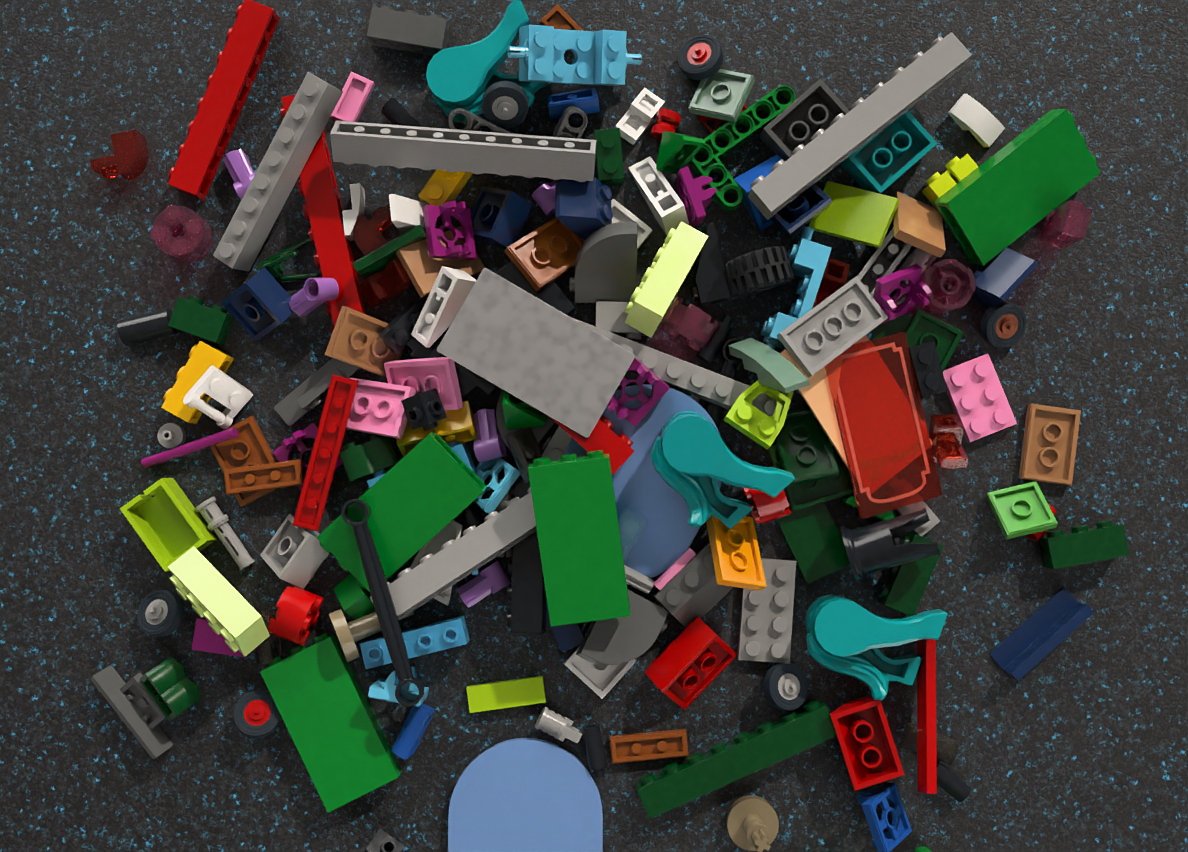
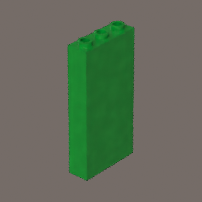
[934,109,1101,266]
[317,429,487,592]
[528,450,631,627]
[260,633,402,813]

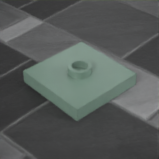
[688,69,755,123]

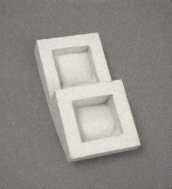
[615,88,665,145]
[948,94,1005,147]
[342,183,365,241]

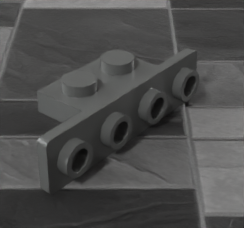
[274,358,361,426]
[91,666,173,759]

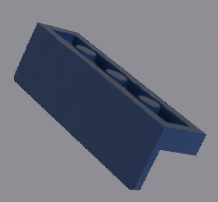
[989,588,1094,681]

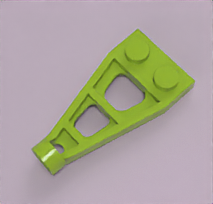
[723,380,794,450]

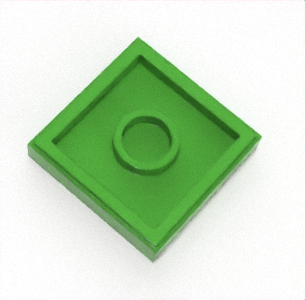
[986,481,1058,540]

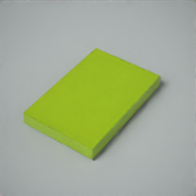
[808,181,900,248]

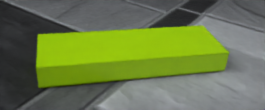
[466,675,546,713]

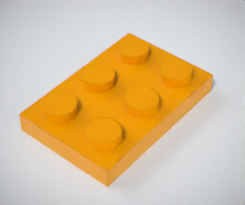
[706,515,767,591]

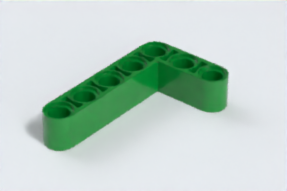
[688,85,795,212]

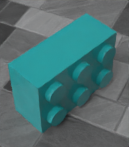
[840,111,938,194]

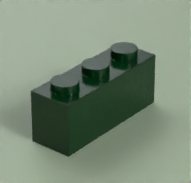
[1038,520,1129,569]
[878,533,943,616]

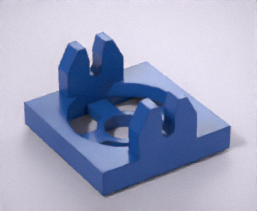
[856,782,912,852]

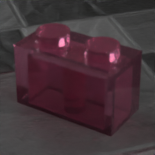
[1039,200,1093,249]

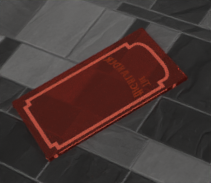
[825,332,942,519]

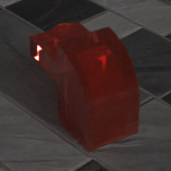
[90,129,149,180]
[354,204,393,255]
[359,258,413,309]
[812,258,850,309]
[929,414,968,469]

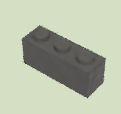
[367,5,450,56]

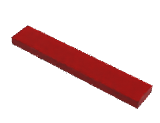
[292,374,359,532]
[917,639,937,794]

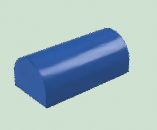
[546,88,600,120]
[391,703,435,760]

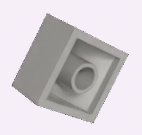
[260,513,329,589]

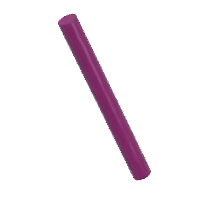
[141,427,238,469]

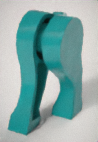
[426,0,550,123]
[650,410,795,529]
[805,594,948,700]

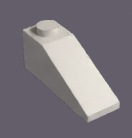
[628,156,689,235]
[389,194,437,234]
[411,266,476,348]

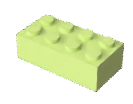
[624,221,708,338]
[168,547,270,657]

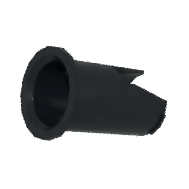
[841,508,941,583]

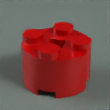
[742,466,791,525]
[268,584,324,646]

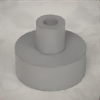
[157,423,186,449]

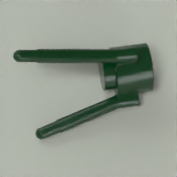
[258,237,319,283]

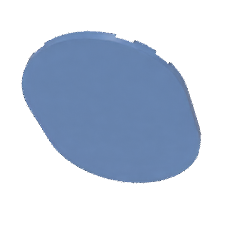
[563,384,722,578]
[448,738,603,852]

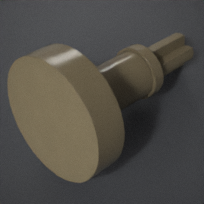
[329,609,414,662]
[726,795,779,852]

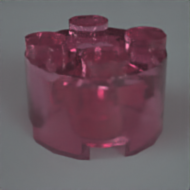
[151,205,213,262]
[920,259,976,314]
[660,297,720,352]

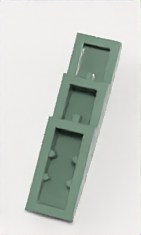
[728,338,809,393]

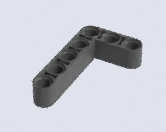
[448,106,588,139]

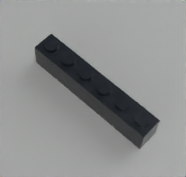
[507,476,547,633]

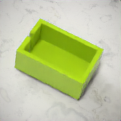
[120,478,217,572]

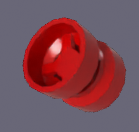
[650,109,682,141]

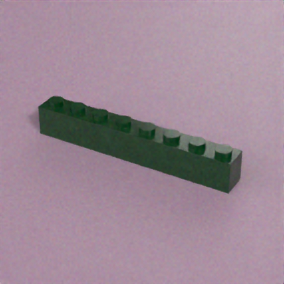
[636,700,836,819]

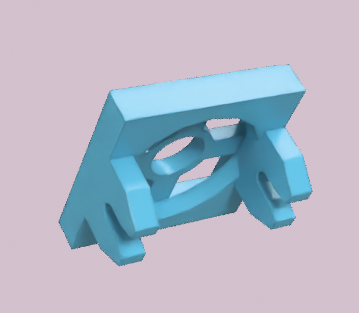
[473,458,523,514]
[368,666,429,707]

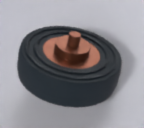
[980,302,1027,348]

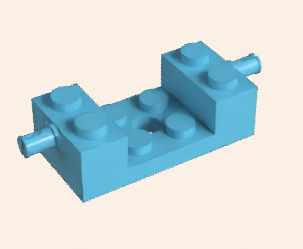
[507,25,642,86]
[761,227,832,350]

